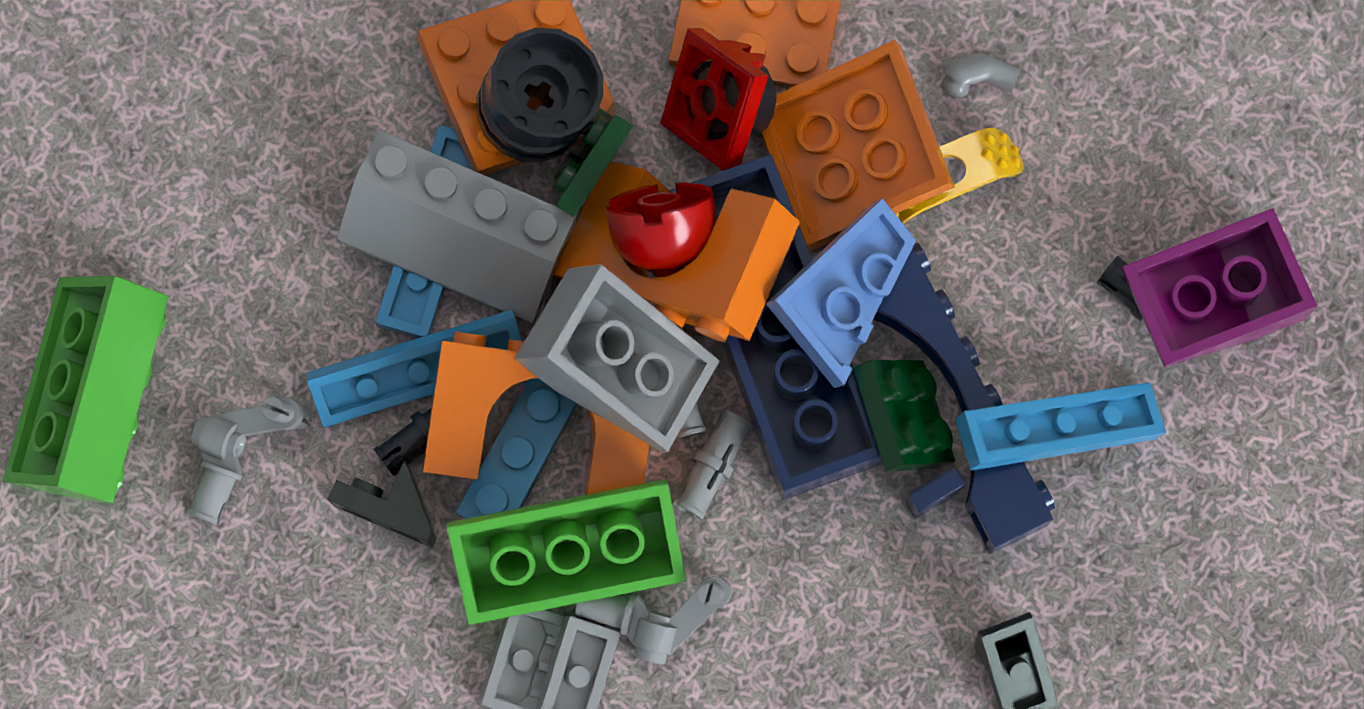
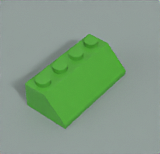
[2,276,169,503]
[447,479,686,625]

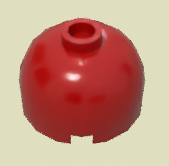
[606,182,716,277]

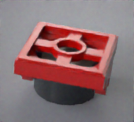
[660,28,776,171]

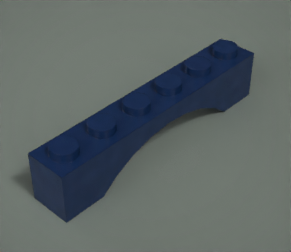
[873,242,1055,554]

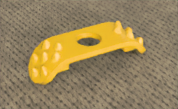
[896,128,1024,224]

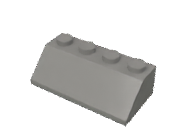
[337,130,576,326]

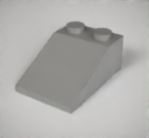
[514,264,720,452]

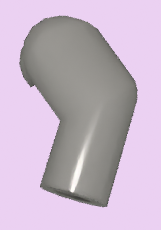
[942,53,1021,98]

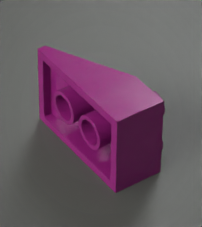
[1121,208,1317,368]

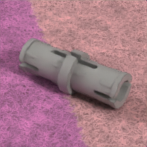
[672,409,753,520]

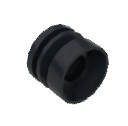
[476,28,603,162]

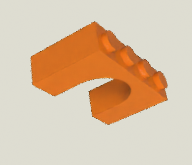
[553,161,800,342]
[423,331,650,495]

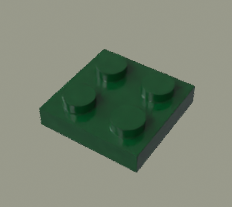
[553,101,633,217]
[853,360,956,472]

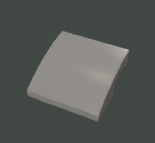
[477,610,621,709]

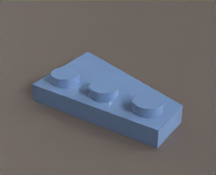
[766,199,916,388]

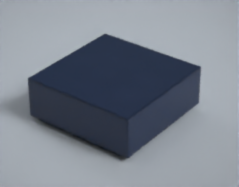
[905,468,966,519]

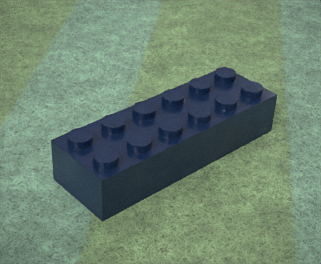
[670,154,883,501]

